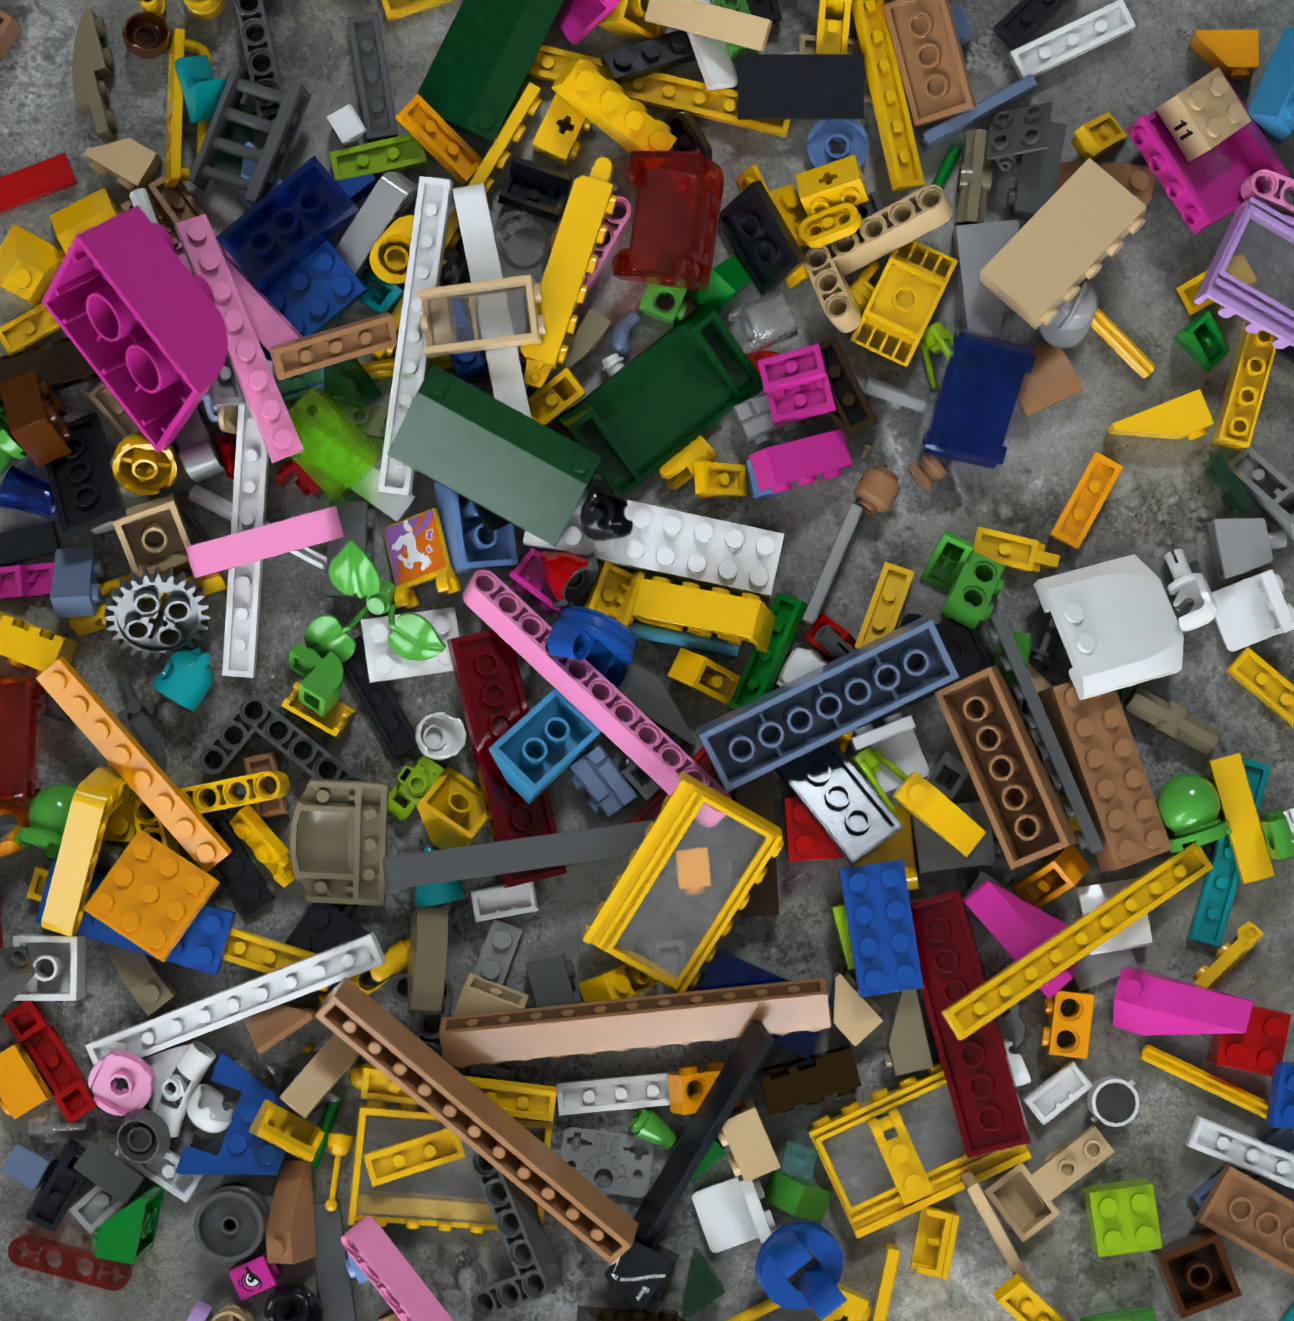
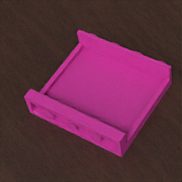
[1126,71,1290,235]

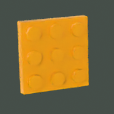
[83,829,220,963]

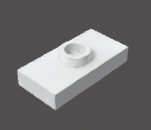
[470,881,539,922]
[1022,1060,1093,1126]

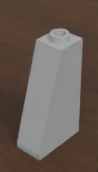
[952,219,1020,347]

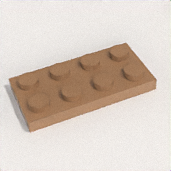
[883,0,977,128]
[1195,1163,1294,1275]

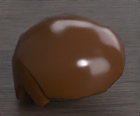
[122,12,171,59]

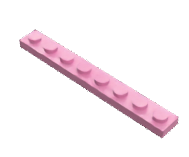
[174,214,303,463]

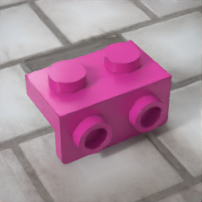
[508,547,575,616]

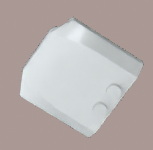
[1033,554,1184,700]

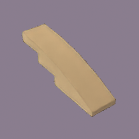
[280,1033,360,1119]

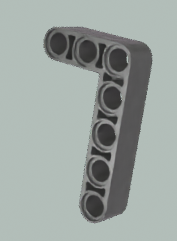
[199,696,366,781]
[471,1151,562,1318]

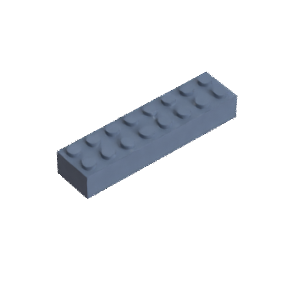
[695,615,959,792]

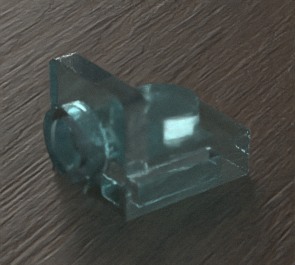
[776,1141,818,1180]

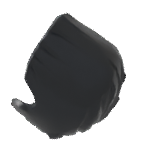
[580,487,633,541]
[264,1283,324,1321]

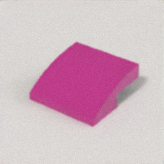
[758,343,837,427]

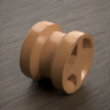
[907,451,947,491]

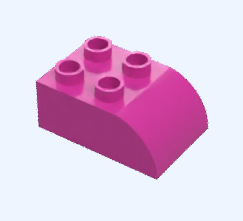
[41,205,228,453]

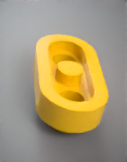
[798,203,862,248]

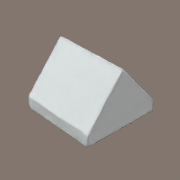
[327,104,367,148]

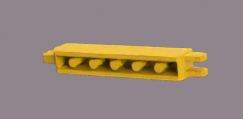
[520,156,618,390]

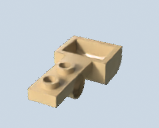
[982,1125,1114,1243]

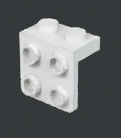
[1212,569,1294,652]
[850,712,929,796]
[692,1175,776,1253]

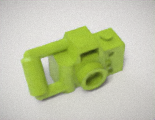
[388,755,445,821]

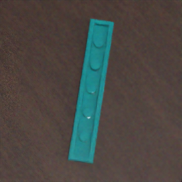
[1187,757,1271,948]

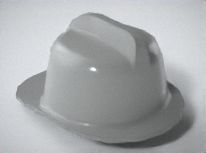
[1039,278,1099,348]

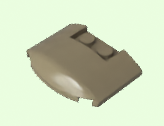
[290,779,389,906]

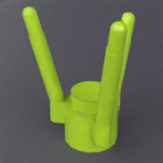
[918,322,981,389]
[848,745,907,818]

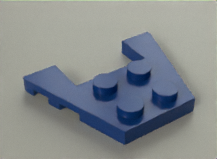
[175,1053,300,1175]

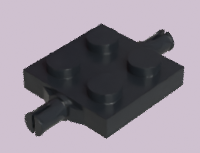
[285,902,371,985]

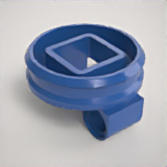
[548,606,639,688]
[756,1221,847,1321]

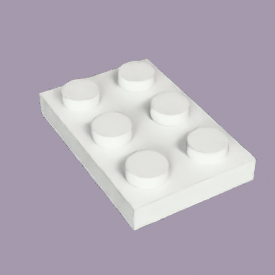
[360,607,459,683]

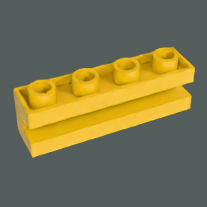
[1210,320,1276,452]

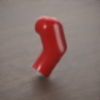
[217,435,236,481]

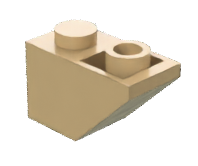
[84,138,163,192]
[831,971,883,1047]

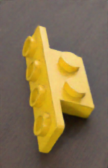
[736,164,809,288]

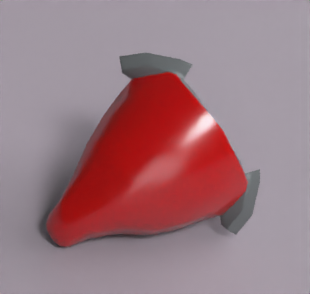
[540,550,599,608]

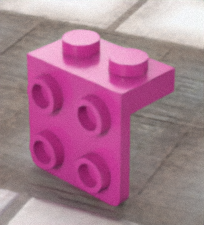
[555,0,620,45]

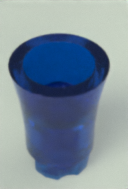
[0,465,59,520]

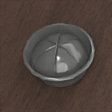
[117,1109,171,1163]

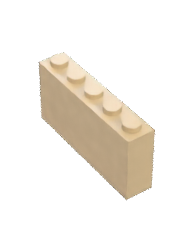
[979,158,1147,330]

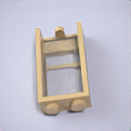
[416,274,547,358]

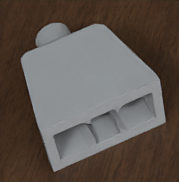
[1207,518,1287,581]

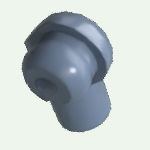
[610,309,641,356]

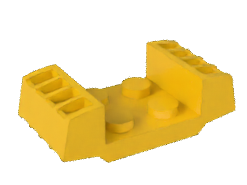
[850,240,958,368]

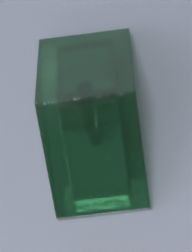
[324,358,383,409]
[681,1247,725,1318]

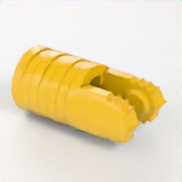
[849,260,881,316]
[659,435,717,490]

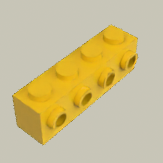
[551,58,677,167]

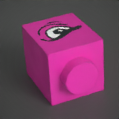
[228,1250,282,1301]

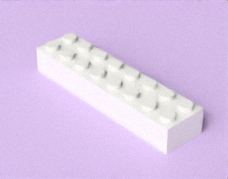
[523,491,784,598]

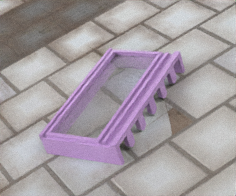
[1193,197,1294,349]

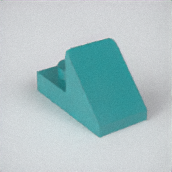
[174,55,226,123]

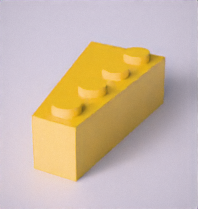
[632,576,776,653]
[0,612,79,675]

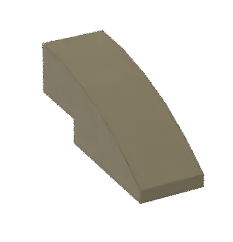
[532,309,612,391]
[407,907,448,1014]

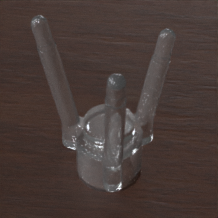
[28,1105,108,1149]

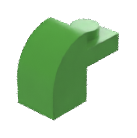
[289,642,343,718]

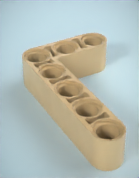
[804,185,953,333]

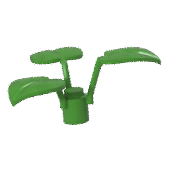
[304,539,447,662]

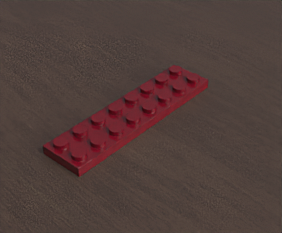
[447,630,567,888]
[910,890,1032,1158]

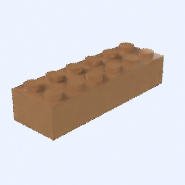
[934,666,1078,870]
[1038,680,1172,872]

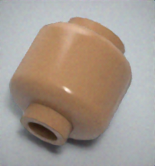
[853,466,901,515]

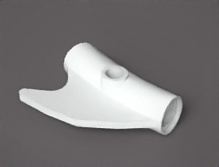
[121,1040,216,1137]

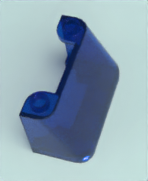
[920,326,1035,469]

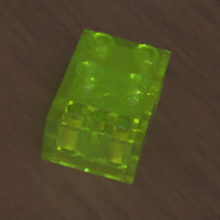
[288,387,383,501]

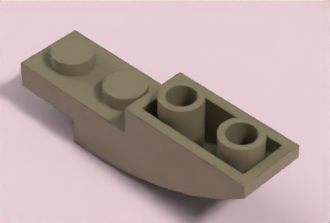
[72,8,118,142]

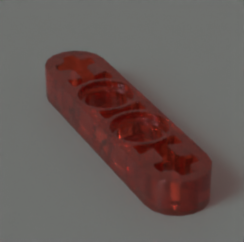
[8,1234,132,1291]

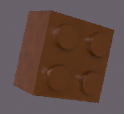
[0,370,73,467]
[1150,1228,1242,1319]

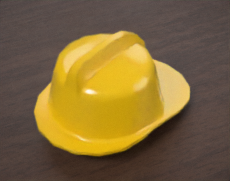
[369,215,414,285]

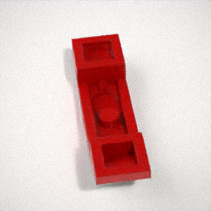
[3,1001,97,1124]

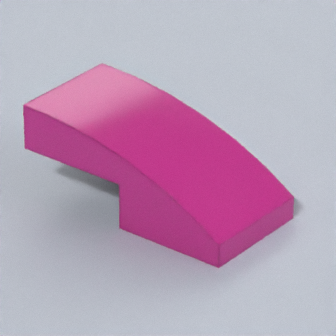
[0,562,54,600]

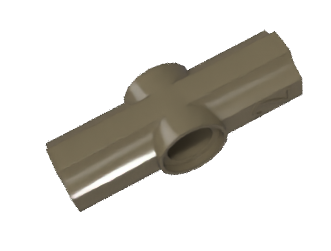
[956,129,993,225]
[1123,685,1221,755]

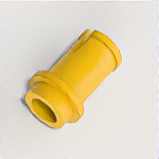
[139,0,166,16]

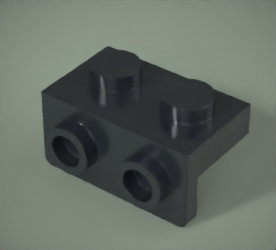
[498,156,572,223]

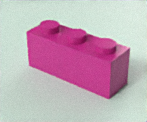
[749,428,853,494]

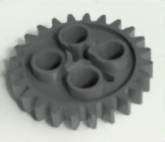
[105,566,210,661]

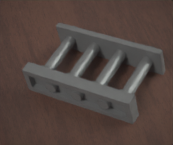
[188,63,312,211]

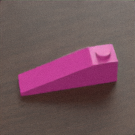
[963,879,1078,999]
[1113,965,1254,1036]

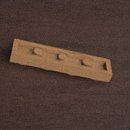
[269,312,398,380]

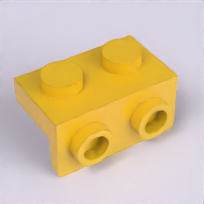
[585,561,645,628]

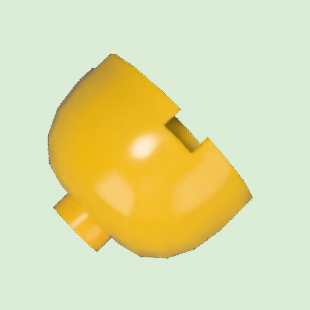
[112,431,177,495]

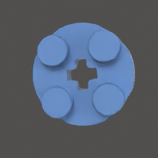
[805,120,868,168]

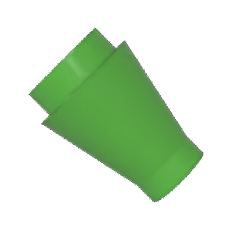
[628,1108,678,1150]

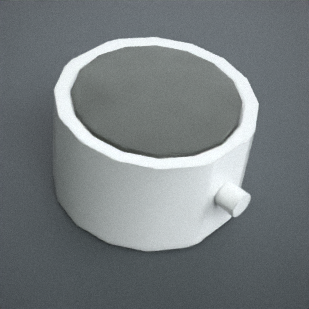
[1087,1076,1140,1127]

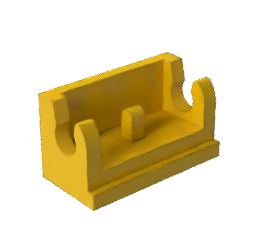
[281,680,356,738]
[248,1099,324,1162]
[910,1205,960,1280]

